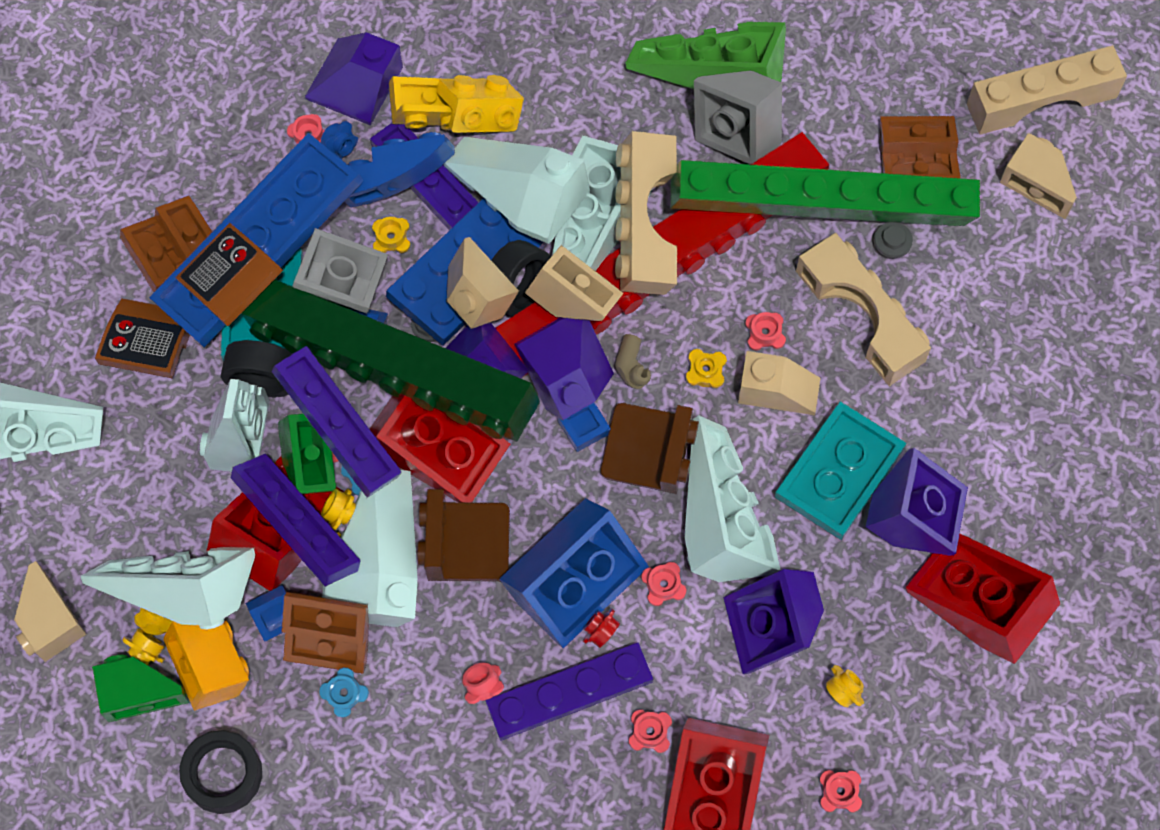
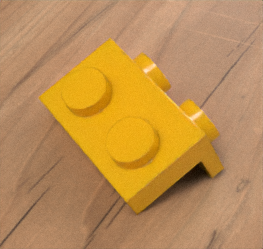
[437,75,524,133]
[389,76,452,130]

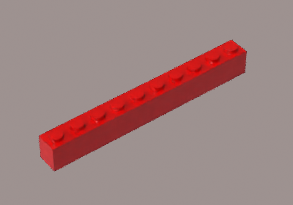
[495,132,830,377]

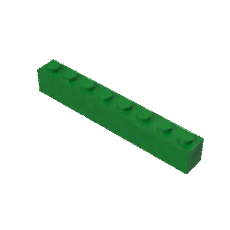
[670,160,980,226]

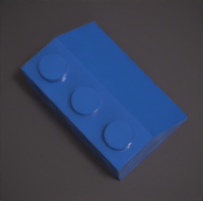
[499,498,649,649]

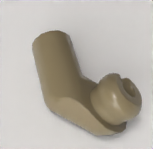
[615,334,651,389]

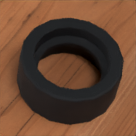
[491,240,551,316]
[220,340,293,398]
[179,730,263,814]

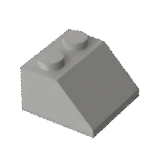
[694,71,782,164]
[293,228,388,313]

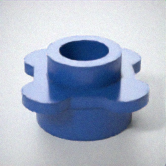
[321,121,358,159]

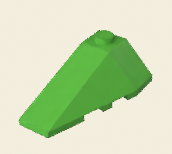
[625,22,786,89]

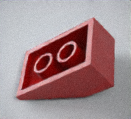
[370,394,511,503]
[207,456,344,591]
[905,534,1060,664]
[664,718,770,830]

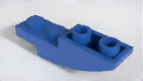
[344,132,455,208]

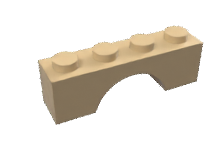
[967,45,1127,135]
[615,131,677,295]
[796,233,931,386]

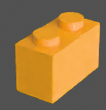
[163,621,249,711]

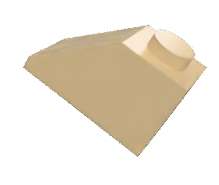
[1000,133,1077,219]
[447,237,519,329]
[525,245,623,321]
[738,351,820,415]
[14,561,86,662]

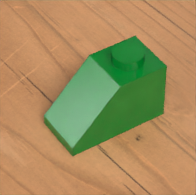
[278,414,336,494]
[92,655,190,723]

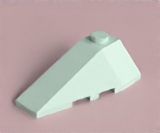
[553,136,653,271]
[444,137,590,244]
[200,379,270,472]
[0,383,103,462]
[684,415,781,582]
[322,469,418,627]
[81,547,255,629]

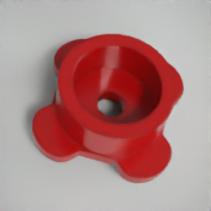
[583,609,620,648]

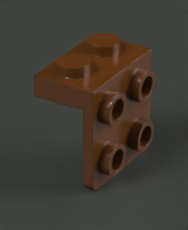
[601,403,699,494]
[417,489,510,582]

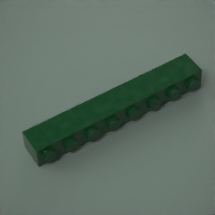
[241,279,540,442]

